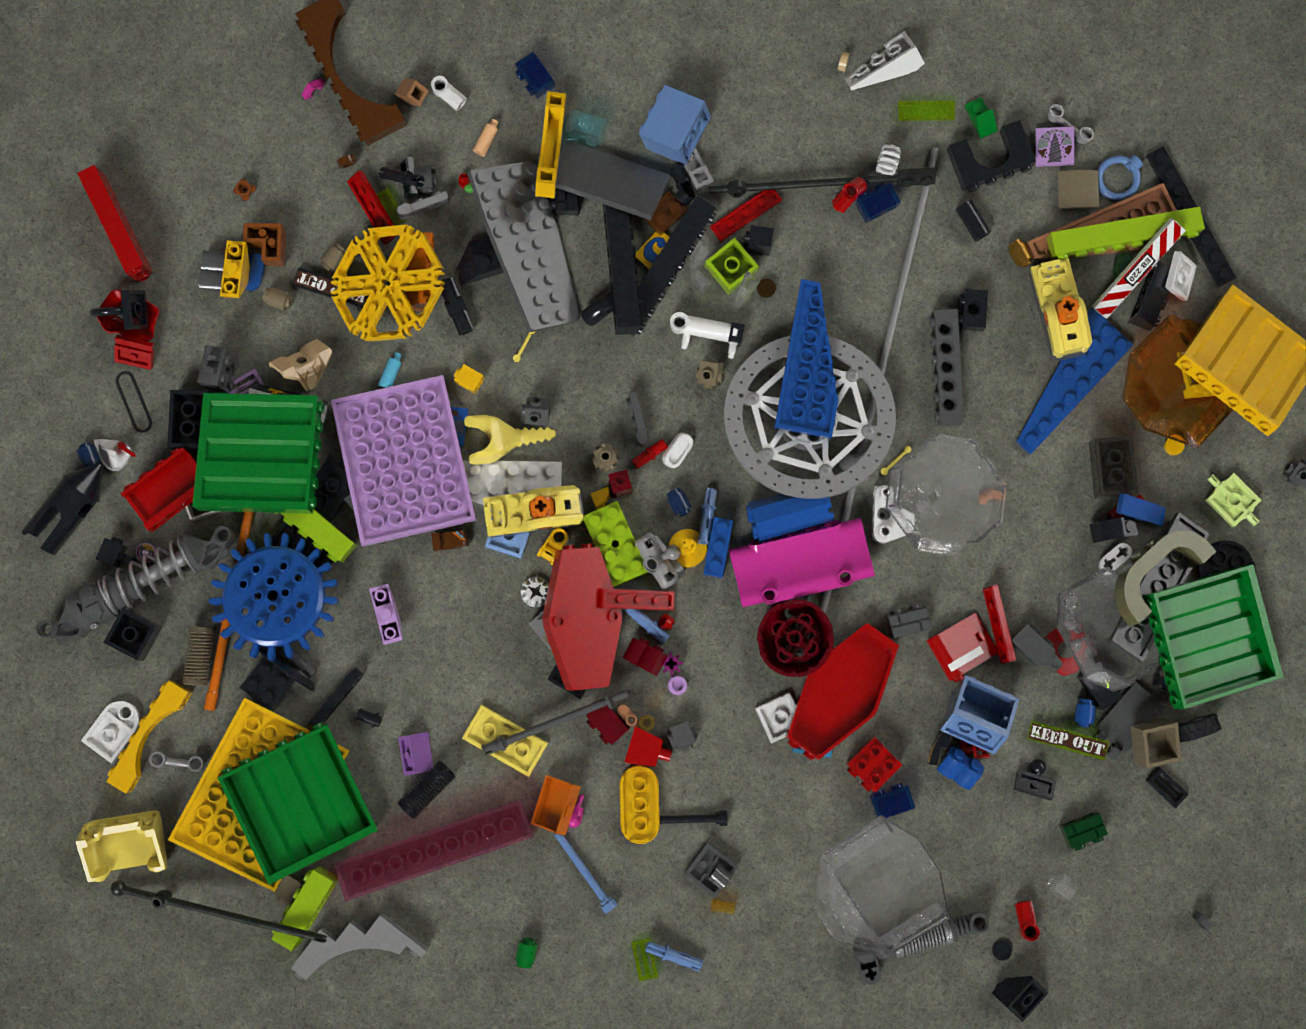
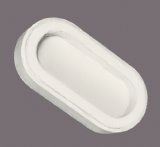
[662,433,693,468]

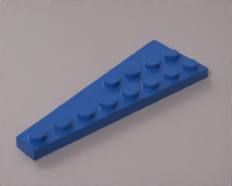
[1016,307,1133,455]

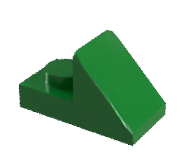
[964,97,997,139]

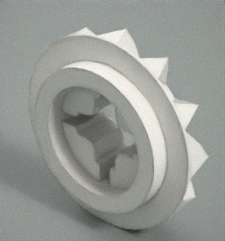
[521,577,549,607]

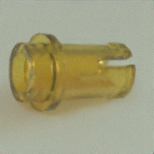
[639,715,655,731]
[710,897,736,915]

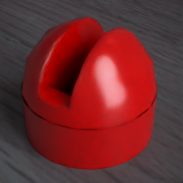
[658,614,675,631]

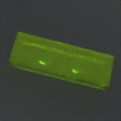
[897,101,955,121]

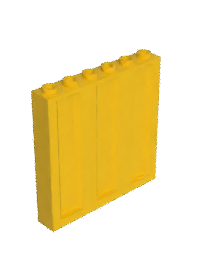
[1174,284,1306,436]

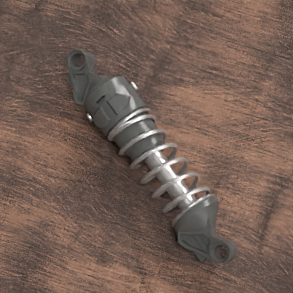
[36,526,235,645]

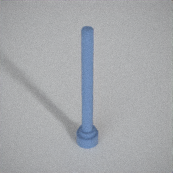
[554,834,618,914]

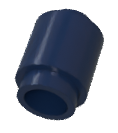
[76,442,101,468]
[666,487,692,517]

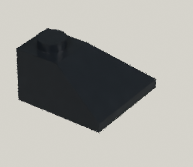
[992,976,1048,1022]

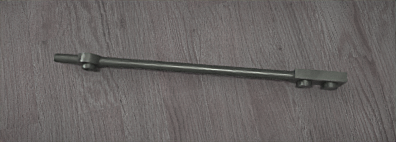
[708,167,936,198]

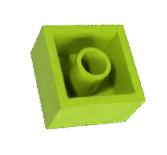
[705,238,759,295]

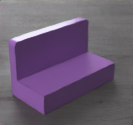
[398,732,434,776]

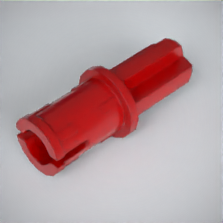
[632,439,668,469]

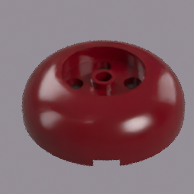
[757,599,834,677]

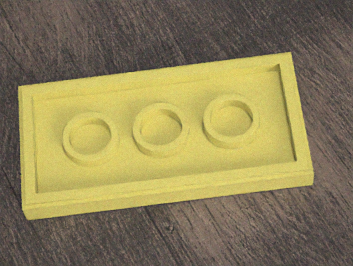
[462,704,548,777]

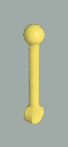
[513,332,535,362]
[880,446,912,475]

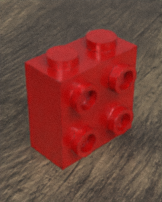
[845,736,902,792]

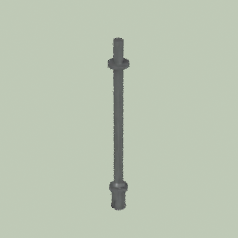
[481,690,629,756]

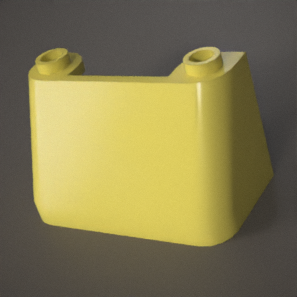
[76,810,167,882]

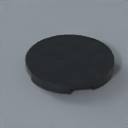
[1196,540,1256,578]

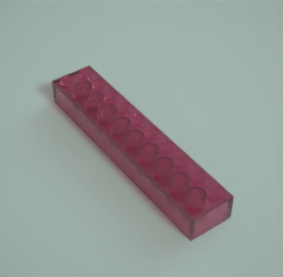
[333,799,534,901]

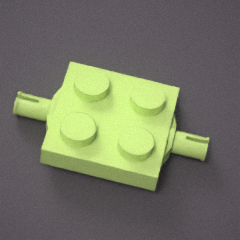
[1205,473,1261,527]

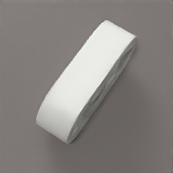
[1098,543,1132,573]

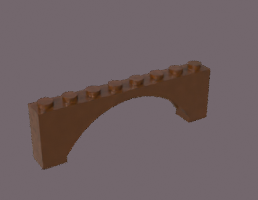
[295,0,407,146]

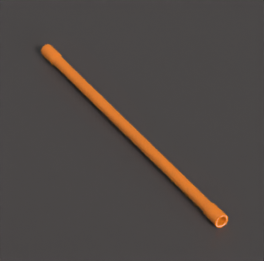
[204,512,254,711]

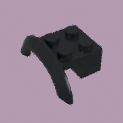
[239,646,315,711]

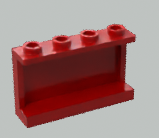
[120,447,197,532]

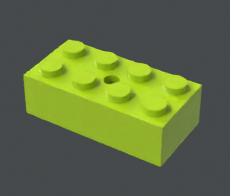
[584,501,649,588]
[271,866,340,952]

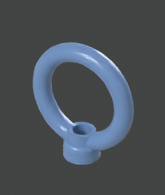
[1097,155,1143,201]

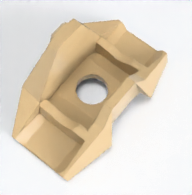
[269,339,332,391]

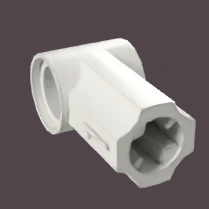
[431,76,467,111]

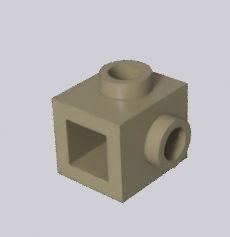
[696,360,725,389]
[591,443,620,472]

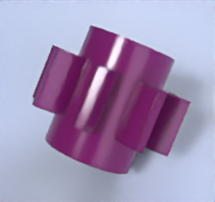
[663,652,683,676]

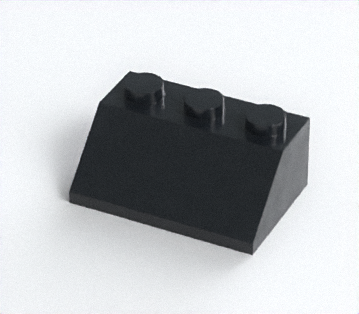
[1128,262,1170,331]

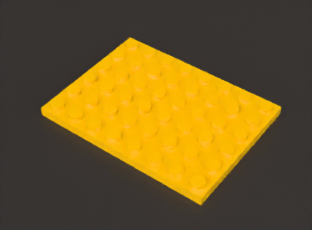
[168,698,350,892]

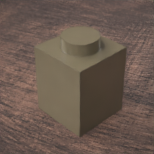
[273,874,305,905]

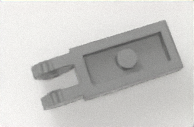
[397,191,449,220]

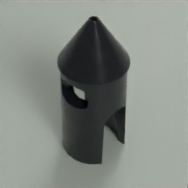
[22,462,103,555]

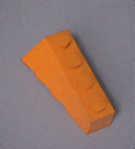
[405,232,435,311]

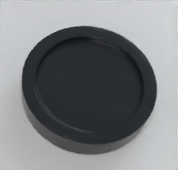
[992,940,1012,961]

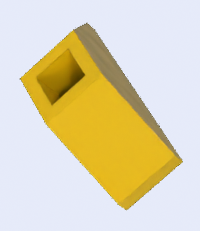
[220,240,250,298]

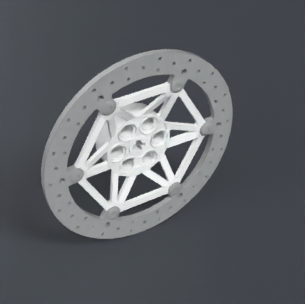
[724,336,896,499]

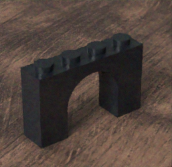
[947,120,1036,192]

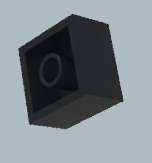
[103,608,162,661]

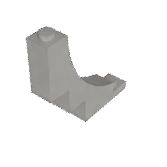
[291,913,429,980]

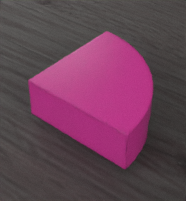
[301,78,325,100]

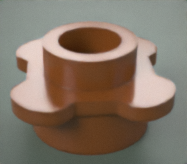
[233,179,256,201]

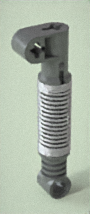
[853,912,990,985]

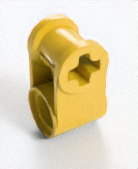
[537,528,569,566]

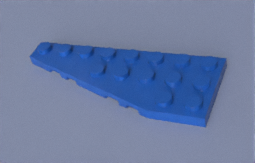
[774,279,838,439]

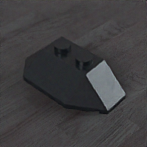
[457,236,504,285]

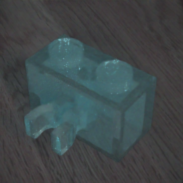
[565,109,608,147]

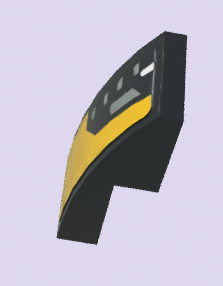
[927,731,950,766]

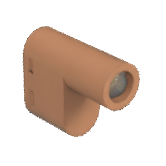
[617,705,638,726]

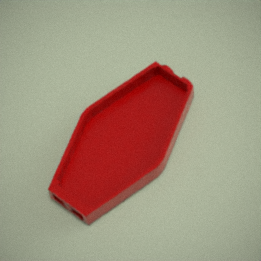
[542,544,622,691]
[785,623,899,761]

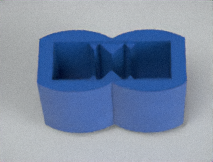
[937,747,985,790]

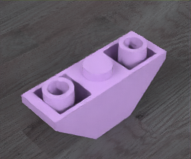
[369,584,403,645]

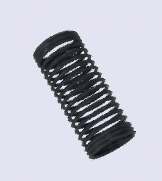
[398,760,456,819]

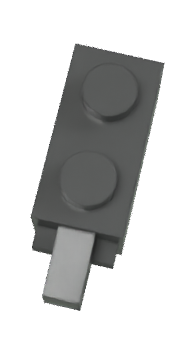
[1011,624,1063,673]

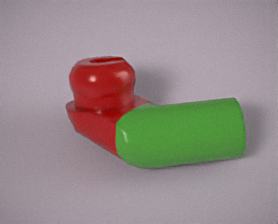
[458,173,474,193]

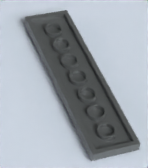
[1108,513,1209,663]

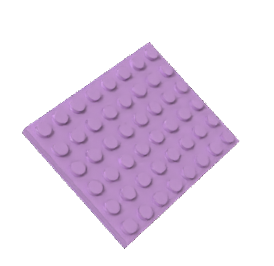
[331,375,476,547]

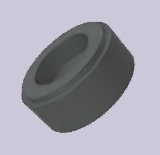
[1192,911,1212,930]

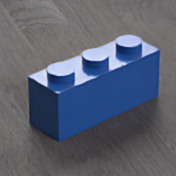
[703,517,733,579]

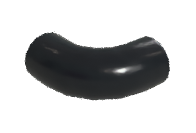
[581,290,613,326]

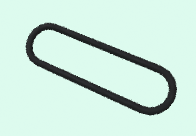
[116,371,152,433]

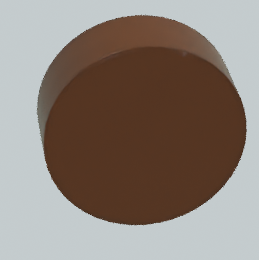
[337,154,357,168]

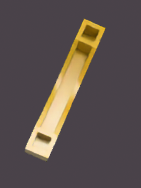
[535,91,566,198]
[106,680,193,794]

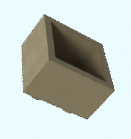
[1131,718,1182,768]

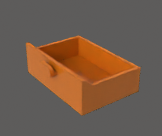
[530,775,581,836]

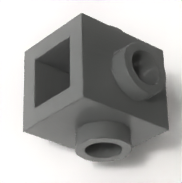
[522,397,550,425]
[1283,458,1306,488]

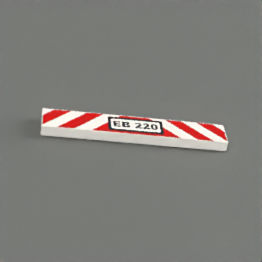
[1092,218,1186,319]

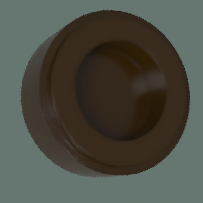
[757,278,776,298]

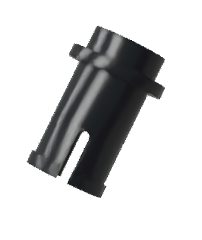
[356,708,382,728]

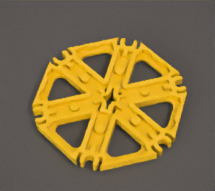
[331,224,445,342]

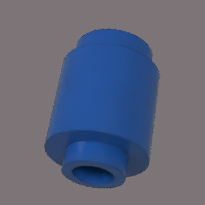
[1074,699,1096,728]

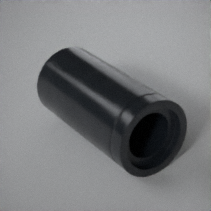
[955,200,991,242]

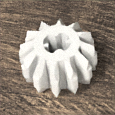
[876,144,901,175]

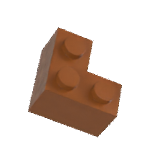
[243,223,286,266]

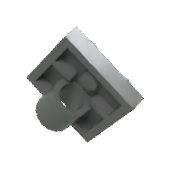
[684,842,739,898]

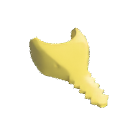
[464,415,556,465]

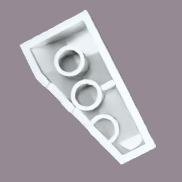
[845,31,925,90]

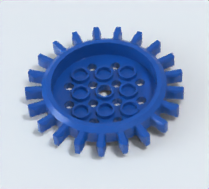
[209,533,339,661]

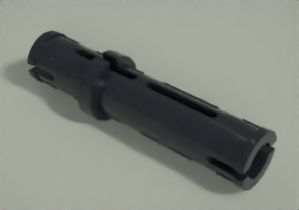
[378,167,425,188]

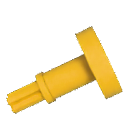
[669,529,707,568]

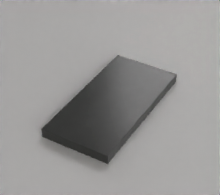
[556,139,671,220]

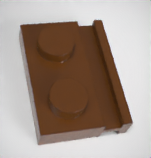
[643,191,688,236]

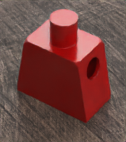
[624,726,672,767]

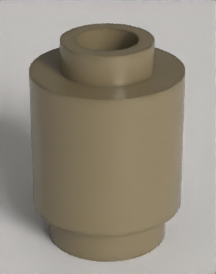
[320,243,346,271]
[263,287,293,311]

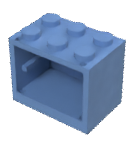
[639,85,711,165]
[940,675,1020,754]

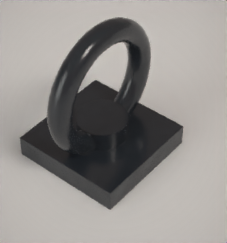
[89,290,149,330]

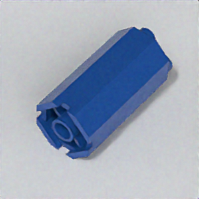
[746,488,834,542]

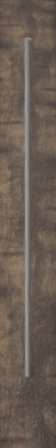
[812,147,939,638]

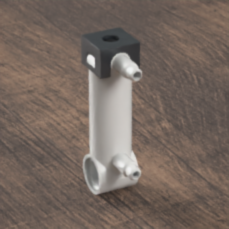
[670,312,745,359]

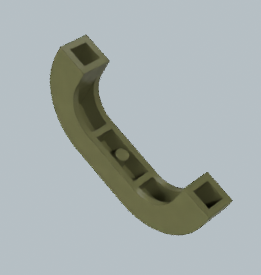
[1115,531,1216,626]

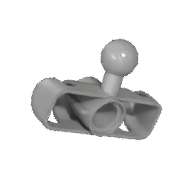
[635,532,681,589]

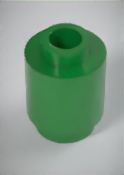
[515,937,538,969]

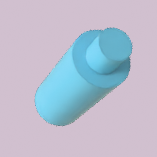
[378,352,402,388]

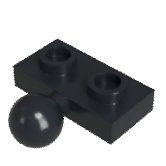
[1013,759,1056,801]

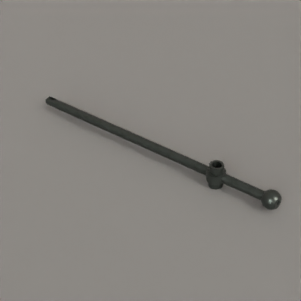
[111,881,327,943]

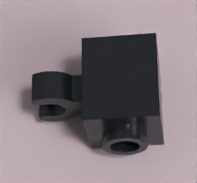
[96,536,136,568]

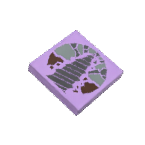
[1036,127,1074,167]

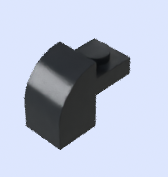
[1089,517,1138,543]

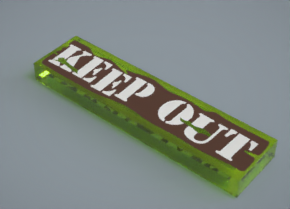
[1027,720,1109,761]

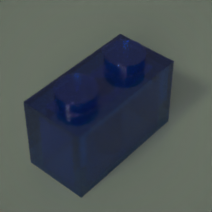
[515,51,555,99]
[855,183,901,224]
[869,783,916,821]

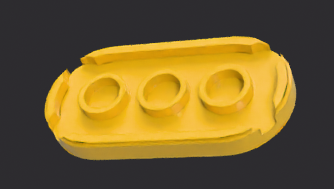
[620,765,660,844]

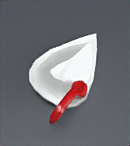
[94,439,136,471]

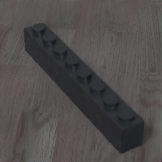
[630,195,717,337]
[602,204,643,335]

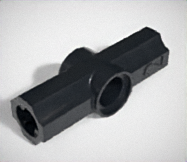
[438,277,474,336]

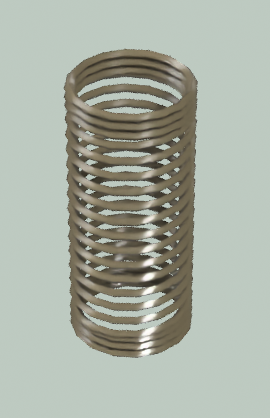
[182,626,214,686]

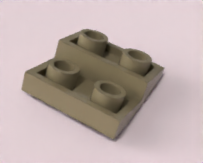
[1058,170,1099,210]

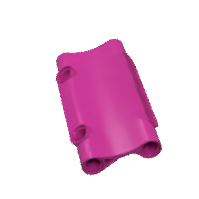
[729,518,875,608]

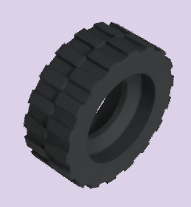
[1178,713,1222,742]

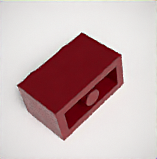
[586,705,629,745]

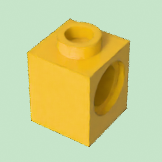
[454,364,485,394]

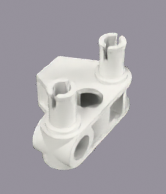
[872,485,913,544]

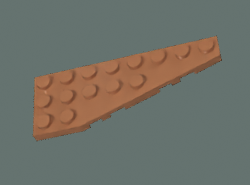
[1026,183,1183,260]

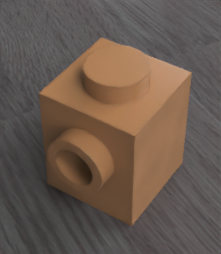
[395,78,429,107]

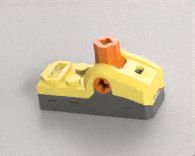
[1029,258,1092,361]
[483,485,584,538]

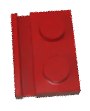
[114,334,154,370]

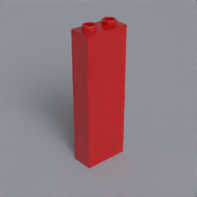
[77,165,153,282]

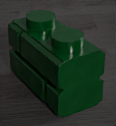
[1059,812,1108,851]

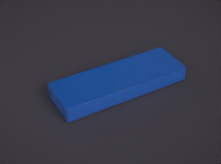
[1116,494,1166,526]

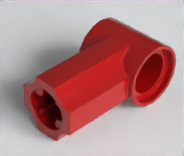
[832,177,867,213]
[1014,900,1040,941]

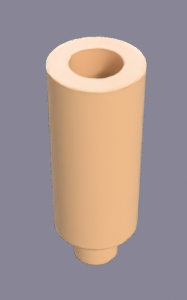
[473,119,499,157]

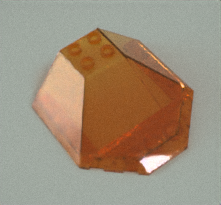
[1122,314,1233,448]

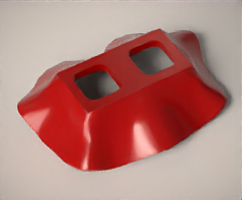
[97,289,159,341]

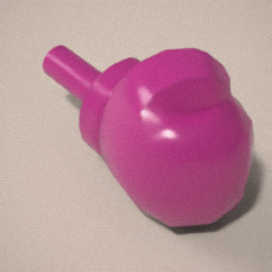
[569,794,584,828]

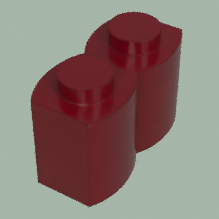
[622,637,668,677]

